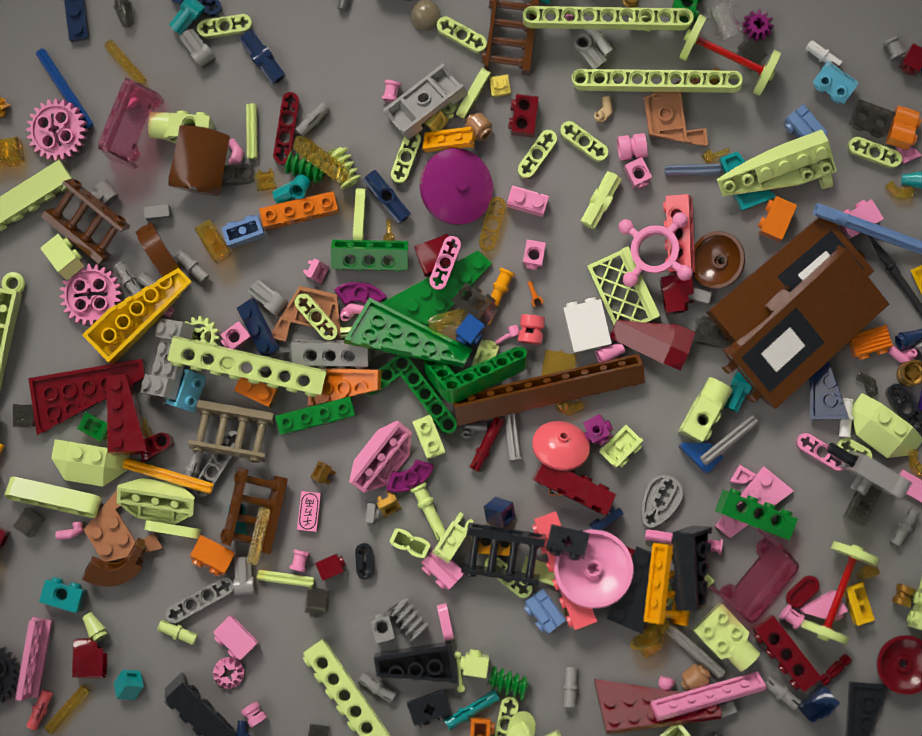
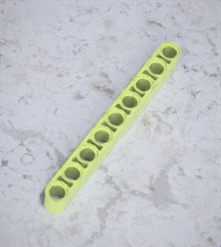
[522,6,694,31]
[572,69,743,93]

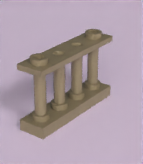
[188,400,275,463]

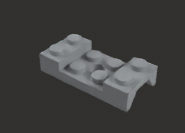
[383,63,468,140]
[140,318,195,400]

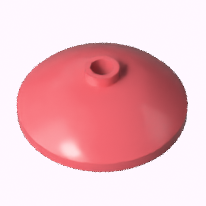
[532,421,590,471]

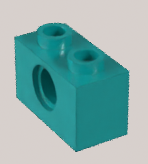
[39,577,87,613]

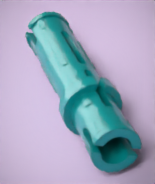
[444,690,500,730]

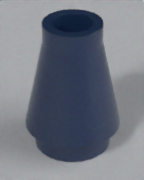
[895,329,922,350]

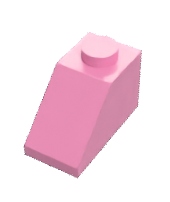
[799,590,848,622]

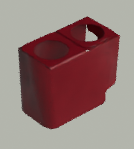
[414,234,455,277]
[659,274,694,315]
[72,638,107,678]

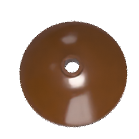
[693,231,745,289]

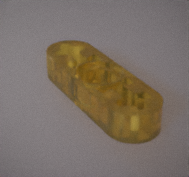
[479,197,506,252]

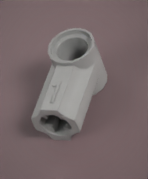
[180,28,215,68]
[573,33,607,69]
[78,180,119,217]
[248,279,288,316]
[233,557,255,596]

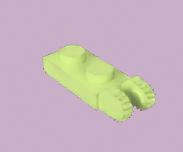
[432,512,474,563]

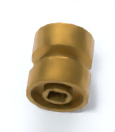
[896,360,922,387]

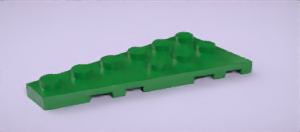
[381,250,492,329]
[344,298,472,367]

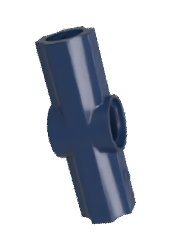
[239,30,286,85]
[363,170,411,224]

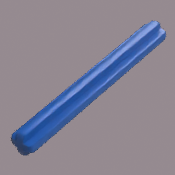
[36,48,94,129]

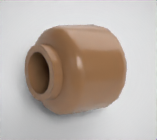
[465,113,492,141]
[681,664,711,691]

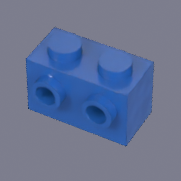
[455,313,485,347]

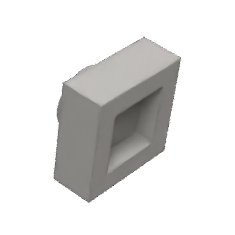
[366,503,379,523]

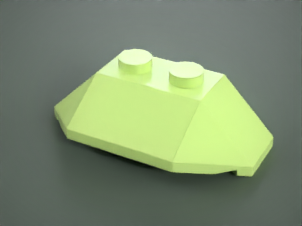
[852,393,922,458]
[51,439,130,487]
[116,478,195,524]

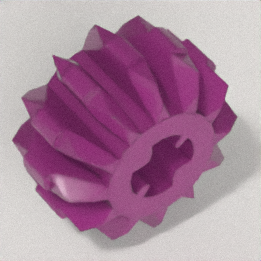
[741,9,774,43]

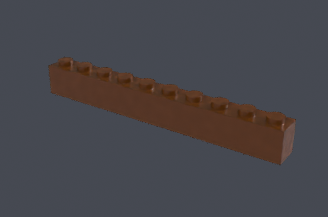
[452,354,645,426]

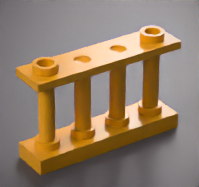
[644,543,690,626]

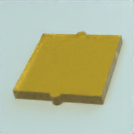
[541,350,576,376]

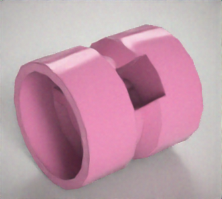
[617,133,648,161]

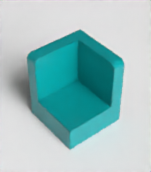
[114,670,144,700]

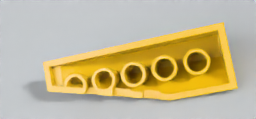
[82,268,192,364]

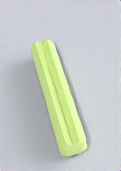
[246,103,257,160]
[257,570,314,588]

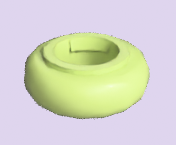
[1,272,25,293]

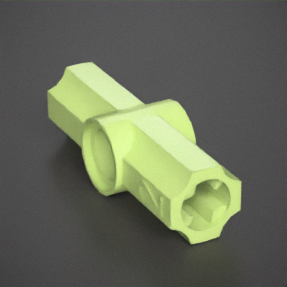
[580,171,621,229]

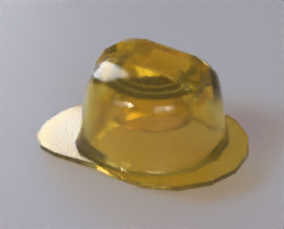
[629,619,670,659]

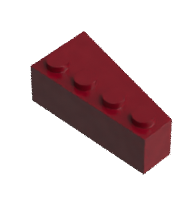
[532,462,617,515]

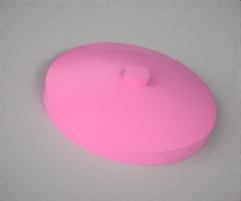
[554,530,633,609]

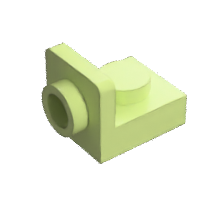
[471,340,499,366]

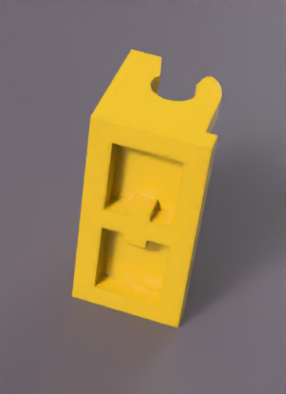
[844,581,875,626]

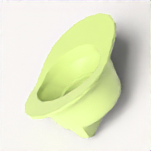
[506,711,536,736]

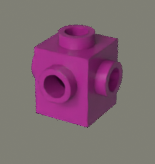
[583,414,614,446]

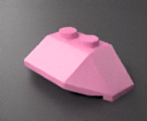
[349,420,412,493]

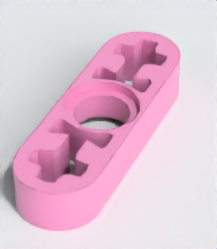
[430,236,461,290]
[796,433,844,471]

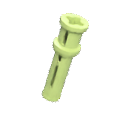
[410,482,446,541]

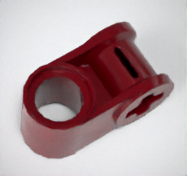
[141,432,174,462]

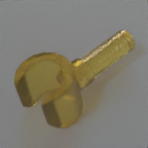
[702,148,729,163]
[383,219,395,241]

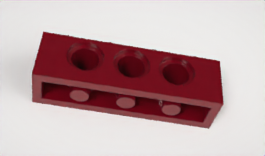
[752,615,822,692]

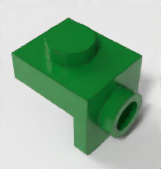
[77,412,107,442]

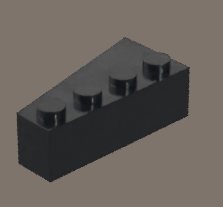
[671,526,712,612]
[606,546,652,634]
[374,641,457,683]
[165,672,237,736]

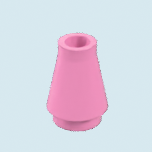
[595,343,625,362]

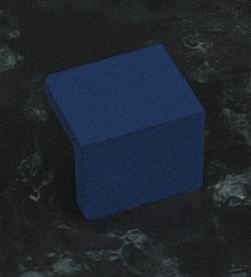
[483,497,516,528]

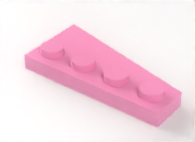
[715,466,793,538]

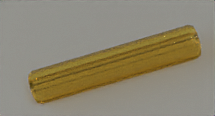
[104,39,147,86]
[247,507,270,565]
[44,685,90,734]

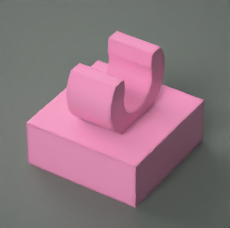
[303,259,329,284]

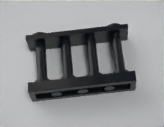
[461,522,546,586]

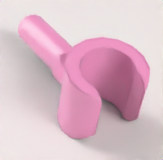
[495,325,519,345]

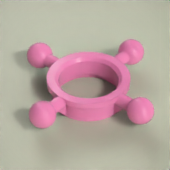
[618,212,693,287]

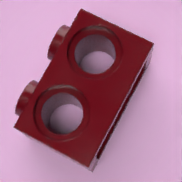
[508,94,539,138]

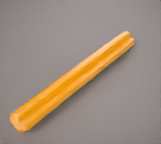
[123,458,214,494]

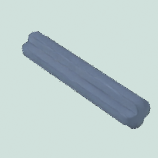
[664,164,721,176]

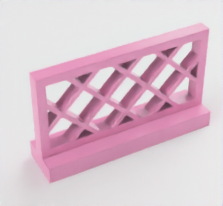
[15,617,53,701]

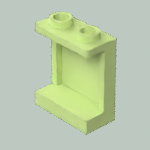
[413,415,446,460]

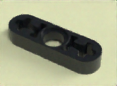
[885,384,922,433]

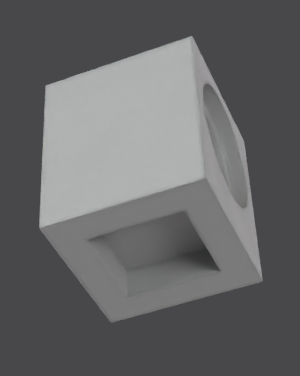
[370,612,396,644]

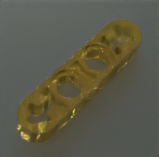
[293,136,349,182]

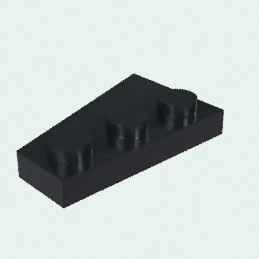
[846,681,888,736]

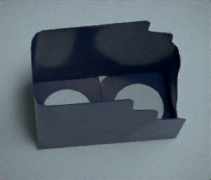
[798,685,840,723]

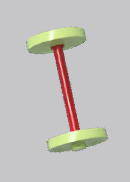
[679,14,781,96]
[800,541,880,645]

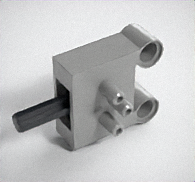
[826,442,912,500]

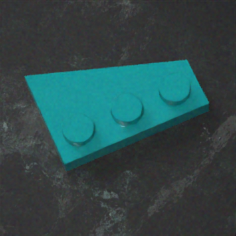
[719,151,776,212]

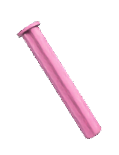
[645,529,723,555]

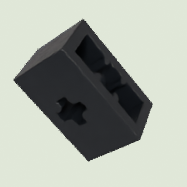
[546,524,590,561]
[407,689,451,727]

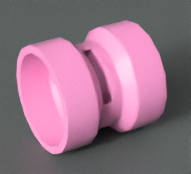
[241,701,267,727]

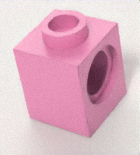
[623,157,652,189]
[522,239,546,270]
[221,321,252,350]

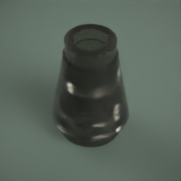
[113,0,133,27]

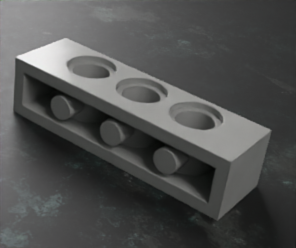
[292,339,372,369]

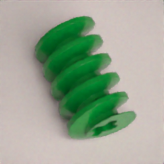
[285,151,328,185]
[486,665,530,701]

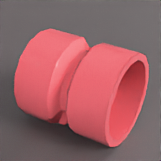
[518,314,545,345]

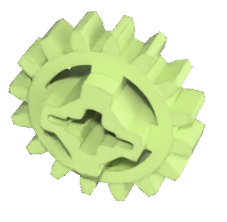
[185,316,221,357]

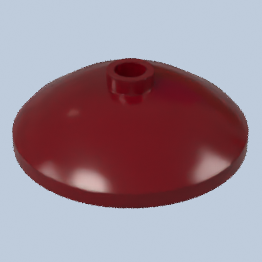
[876,635,922,695]

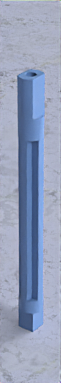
[813,203,922,255]

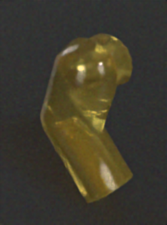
[885,181,914,200]
[555,401,584,416]

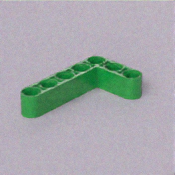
[424,347,527,403]
[366,355,457,434]

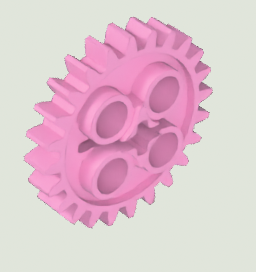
[26,99,88,161]
[59,264,123,326]

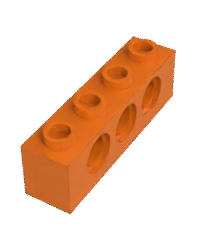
[259,191,339,230]

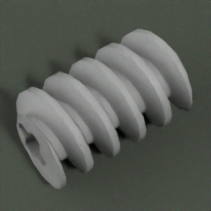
[387,598,428,642]

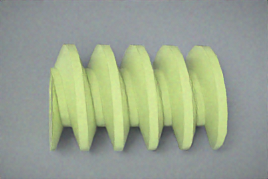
[325,147,361,190]

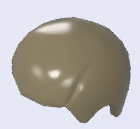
[411,0,440,31]

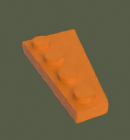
[308,368,381,406]

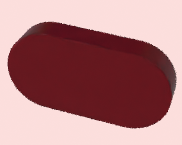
[785,575,820,608]

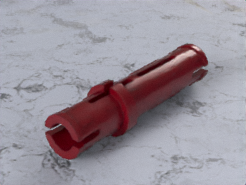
[469,417,505,473]

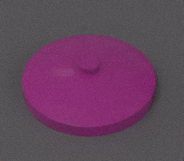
[419,148,493,225]

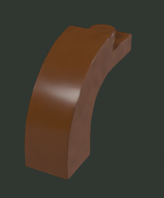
[135,222,184,277]
[82,537,146,587]

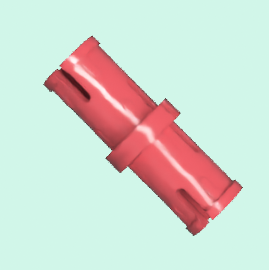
[26,689,53,730]

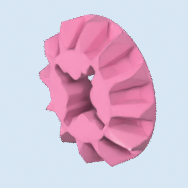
[213,657,244,689]

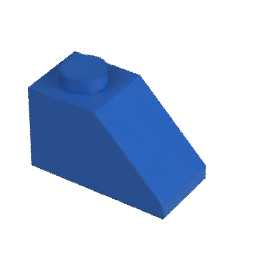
[678,443,724,474]

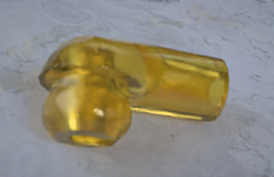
[909,449,922,476]

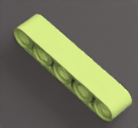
[4,477,102,518]

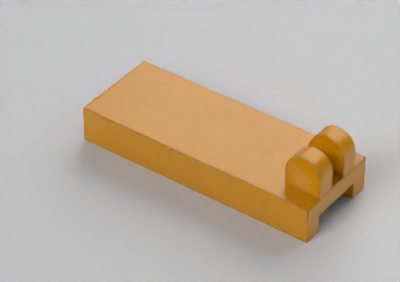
[422,126,476,153]

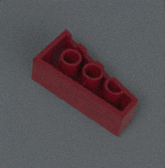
[106,375,152,456]

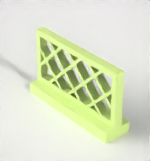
[587,246,661,325]

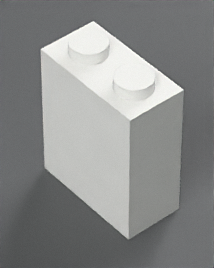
[563,297,612,354]

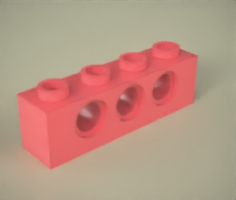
[663,194,695,274]

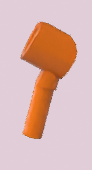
[527,281,543,307]

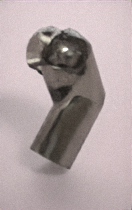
[856,371,878,398]

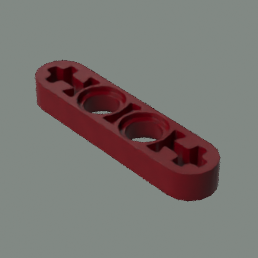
[273,92,300,166]

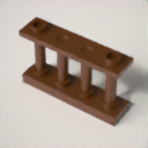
[481,0,539,75]
[41,178,131,264]
[220,468,288,554]

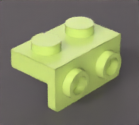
[599,425,643,468]

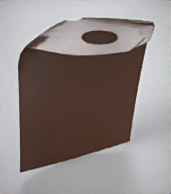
[168,125,230,196]

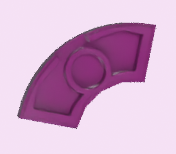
[334,282,387,305]
[386,459,435,492]

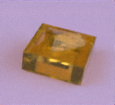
[856,566,880,580]

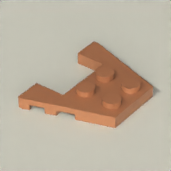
[644,78,708,147]
[272,286,342,353]
[84,490,163,562]

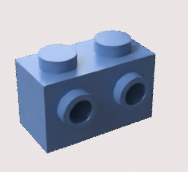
[221,215,266,249]

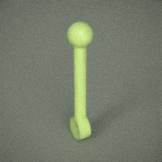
[454,652,465,693]

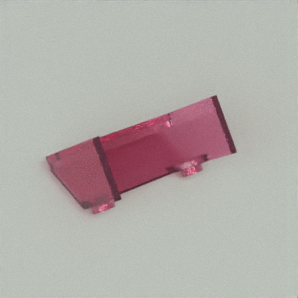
[98,78,164,169]
[709,528,799,624]

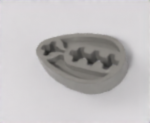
[641,475,683,528]

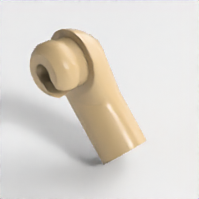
[594,96,613,123]

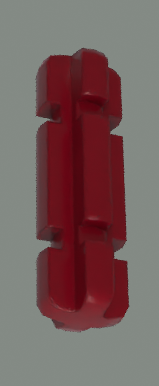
[819,654,852,686]

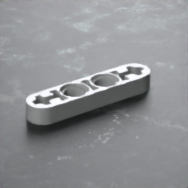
[193,431,237,497]
[165,577,234,623]

